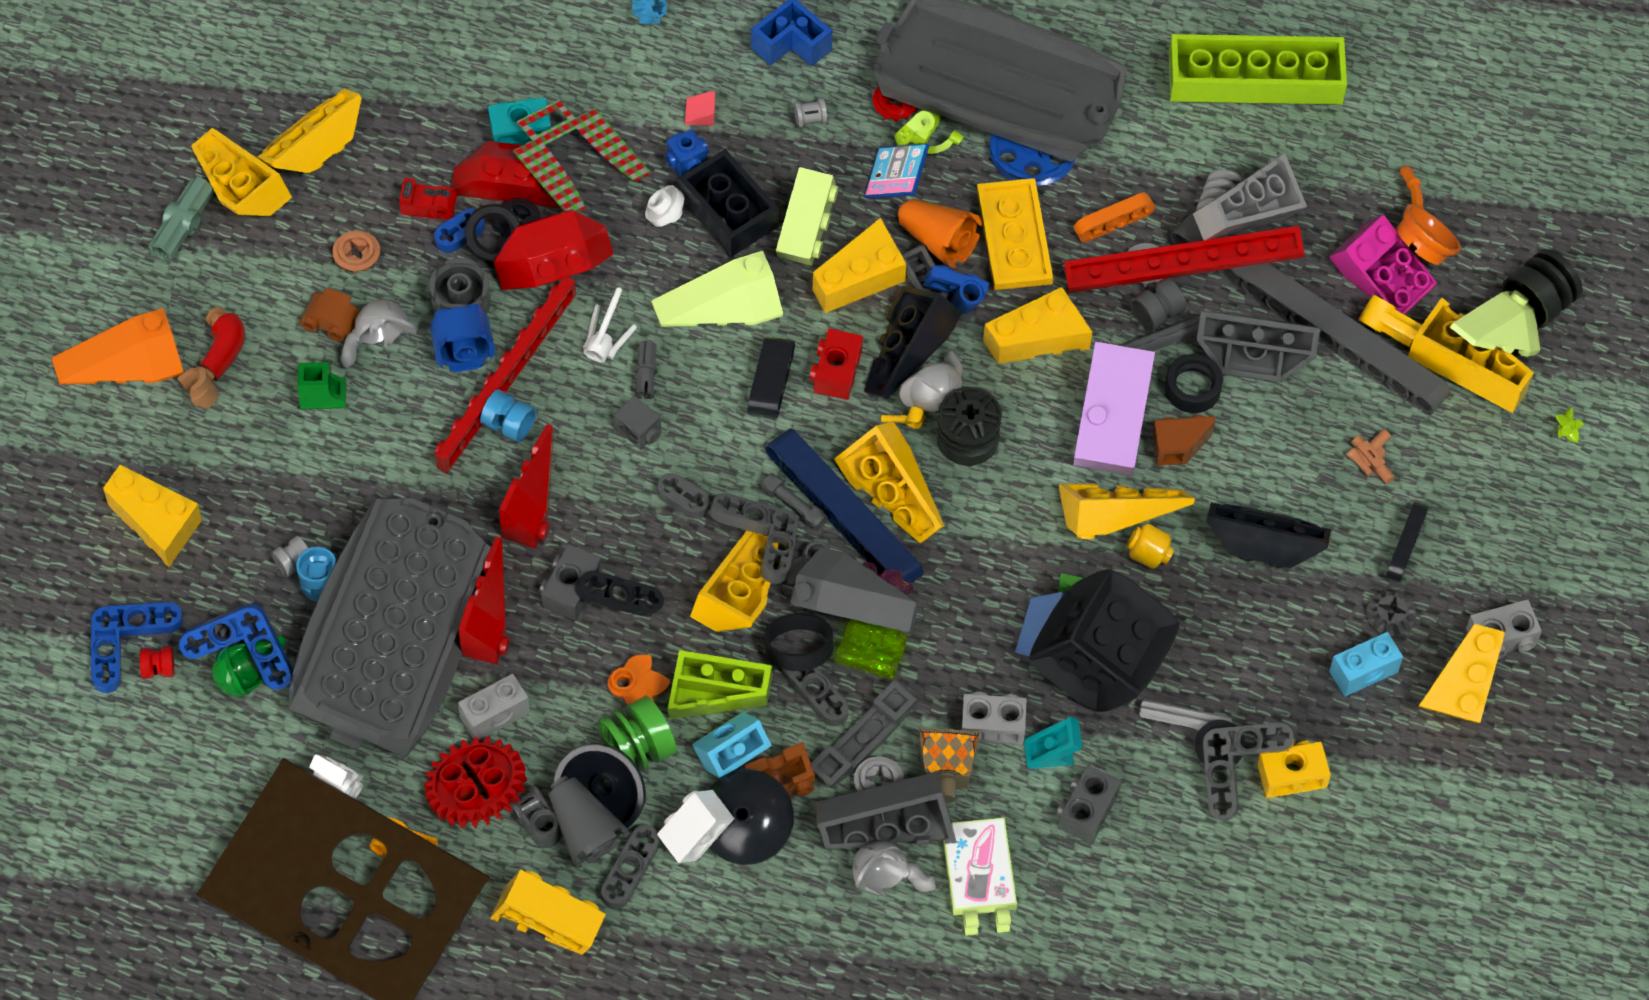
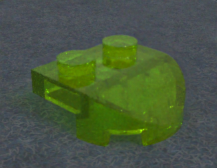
[835,619,907,680]

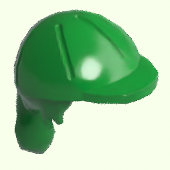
[212,634,286,697]

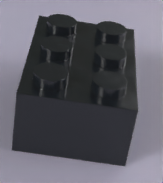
[678,148,779,257]

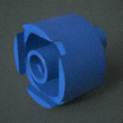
[430,304,495,372]

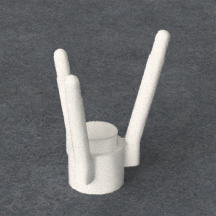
[583,287,637,363]

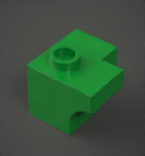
[297,362,347,409]

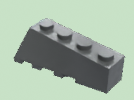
[815,771,957,849]

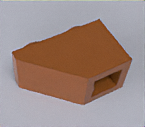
[1152,415,1215,466]

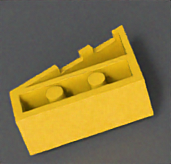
[983,287,1093,364]
[103,465,202,567]
[1418,624,1505,724]
[490,869,606,955]

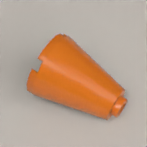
[898,199,982,268]

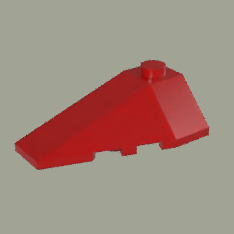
[499,424,554,549]
[459,536,510,665]

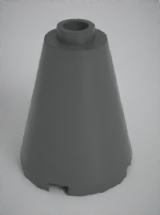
[548,776,630,868]

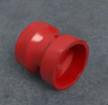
[139,646,175,679]

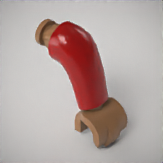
[177,307,246,409]

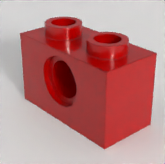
[810,328,863,400]

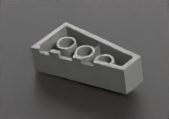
[1193,154,1307,241]

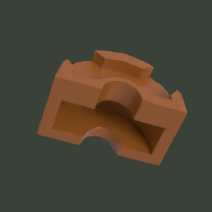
[299,288,363,342]
[745,742,815,797]

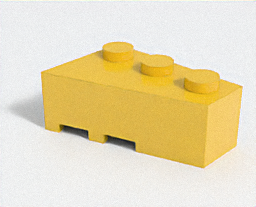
[812,218,906,313]

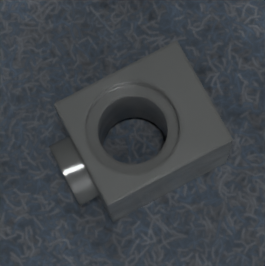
[613,396,661,450]

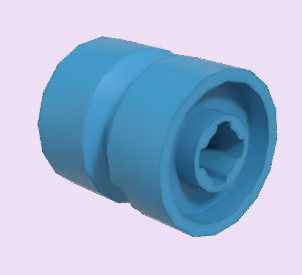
[480,389,537,443]
[296,547,336,601]

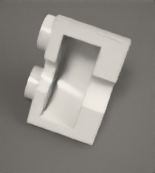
[309,754,364,799]

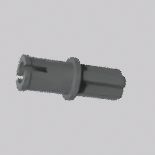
[634,340,658,399]

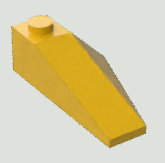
[834,421,944,543]
[690,531,779,632]

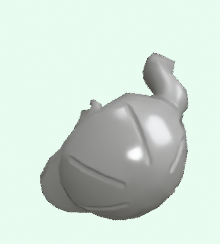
[340,299,418,368]
[899,349,963,412]
[852,841,936,896]

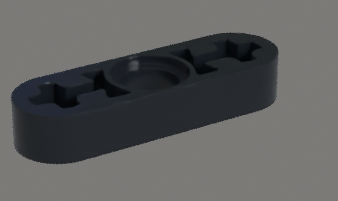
[1386,501,1429,582]
[575,571,664,617]

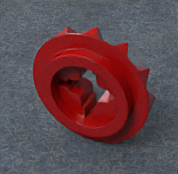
[872,86,917,123]

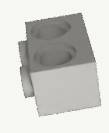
[1466,600,1542,659]
[961,692,1027,745]

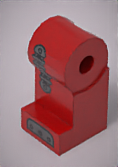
[399,177,458,220]

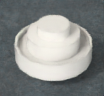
[645,185,685,227]

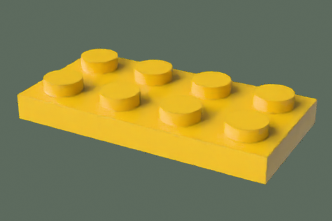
[977,178,1053,290]

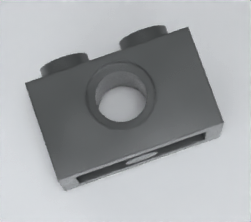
[539,544,602,621]

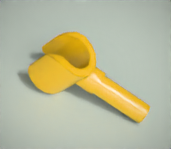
[881,407,926,429]

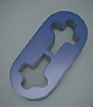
[434,208,485,253]

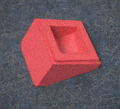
[685,91,716,126]

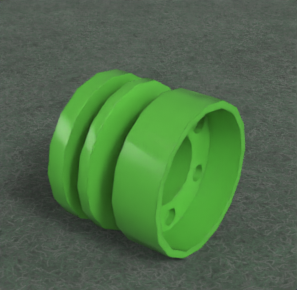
[597,695,677,771]

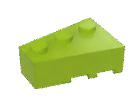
[668,650,773,719]

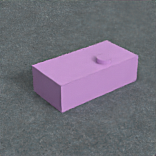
[1073,342,1155,476]

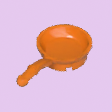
[1396,165,1461,265]

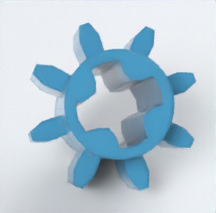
[632,0,667,24]

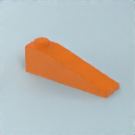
[51,308,184,384]

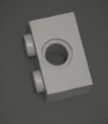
[458,674,530,740]

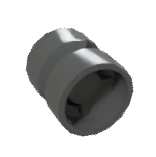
[1130,278,1187,332]

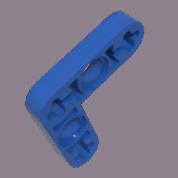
[91,602,183,693]
[179,603,293,690]

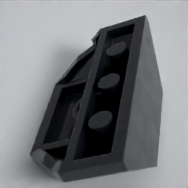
[1206,502,1331,568]

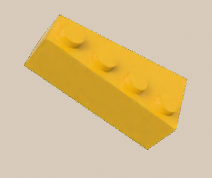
[1408,297,1534,413]

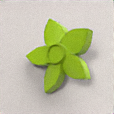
[1555,407,1584,443]

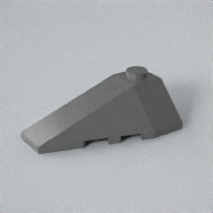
[790,547,919,633]

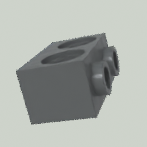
[1056,765,1122,844]

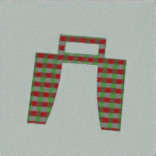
[513,99,651,212]

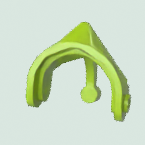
[894,110,964,154]

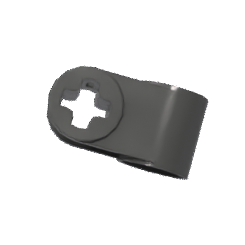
[509,785,561,848]

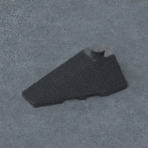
[864,285,962,400]

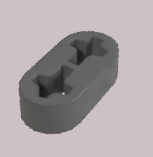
[657,473,709,519]

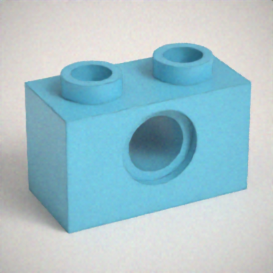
[1329,632,1403,697]
[692,711,772,778]

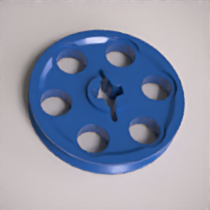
[990,134,1075,186]

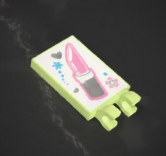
[943,818,1017,936]

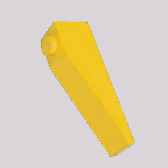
[191,128,292,216]
[1059,483,1195,539]

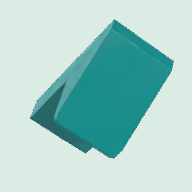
[1024,717,1083,769]

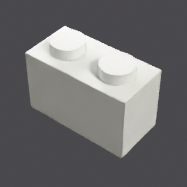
[657,790,735,863]

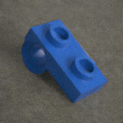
[923,265,989,314]

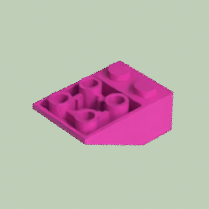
[1329,214,1437,314]

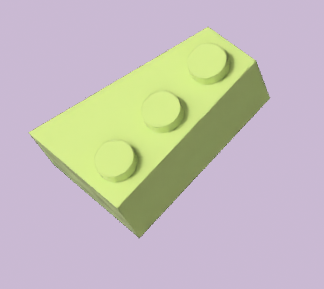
[776,167,839,266]

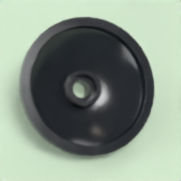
[554,743,646,829]
[708,769,794,865]

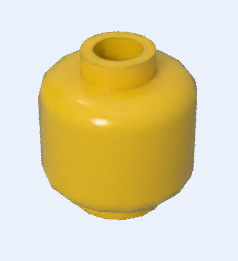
[1126,524,1174,569]

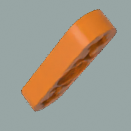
[1074,192,1155,242]

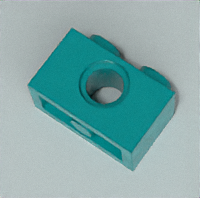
[488,97,551,145]

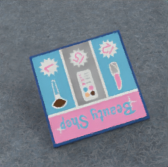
[864,144,929,199]

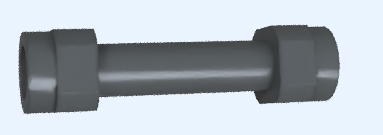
[761,473,828,531]

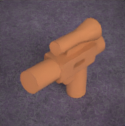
[1346,429,1395,484]

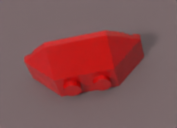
[450,141,562,209]
[493,209,613,290]

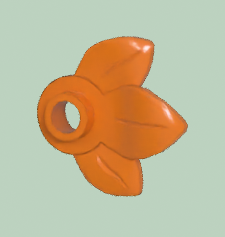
[608,655,671,705]

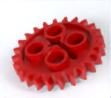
[424,736,527,828]

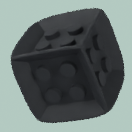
[1029,569,1179,712]

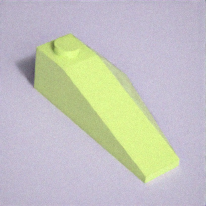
[651,251,783,327]
[1450,290,1540,357]

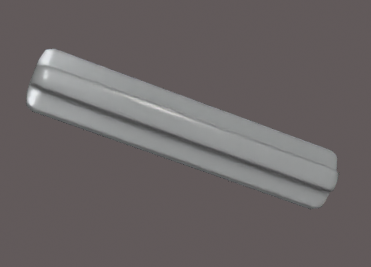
[1139,699,1232,729]

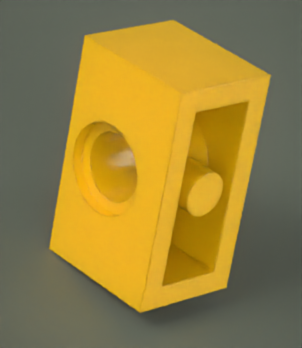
[1257,741,1331,798]

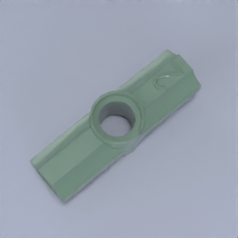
[149,176,215,261]

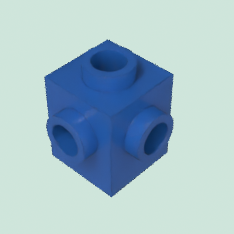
[664,129,709,177]

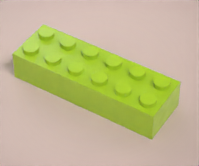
[1168,34,1347,105]

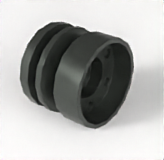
[1502,248,1583,328]
[936,386,1002,466]

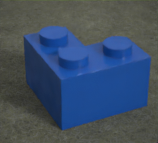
[751,0,833,67]

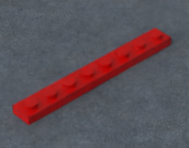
[1064,226,1304,293]
[434,276,576,474]

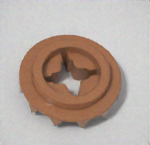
[333,230,381,274]

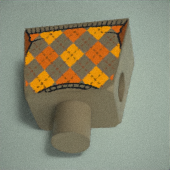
[918,727,980,803]

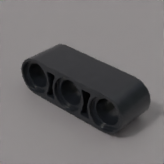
[748,336,795,418]

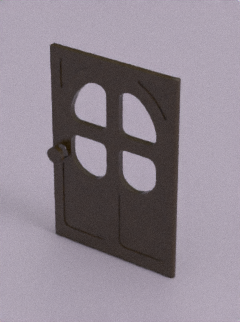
[196,758,490,1000]

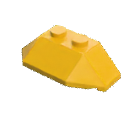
[257,88,362,173]

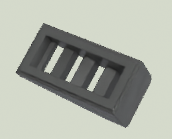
[901,244,951,298]

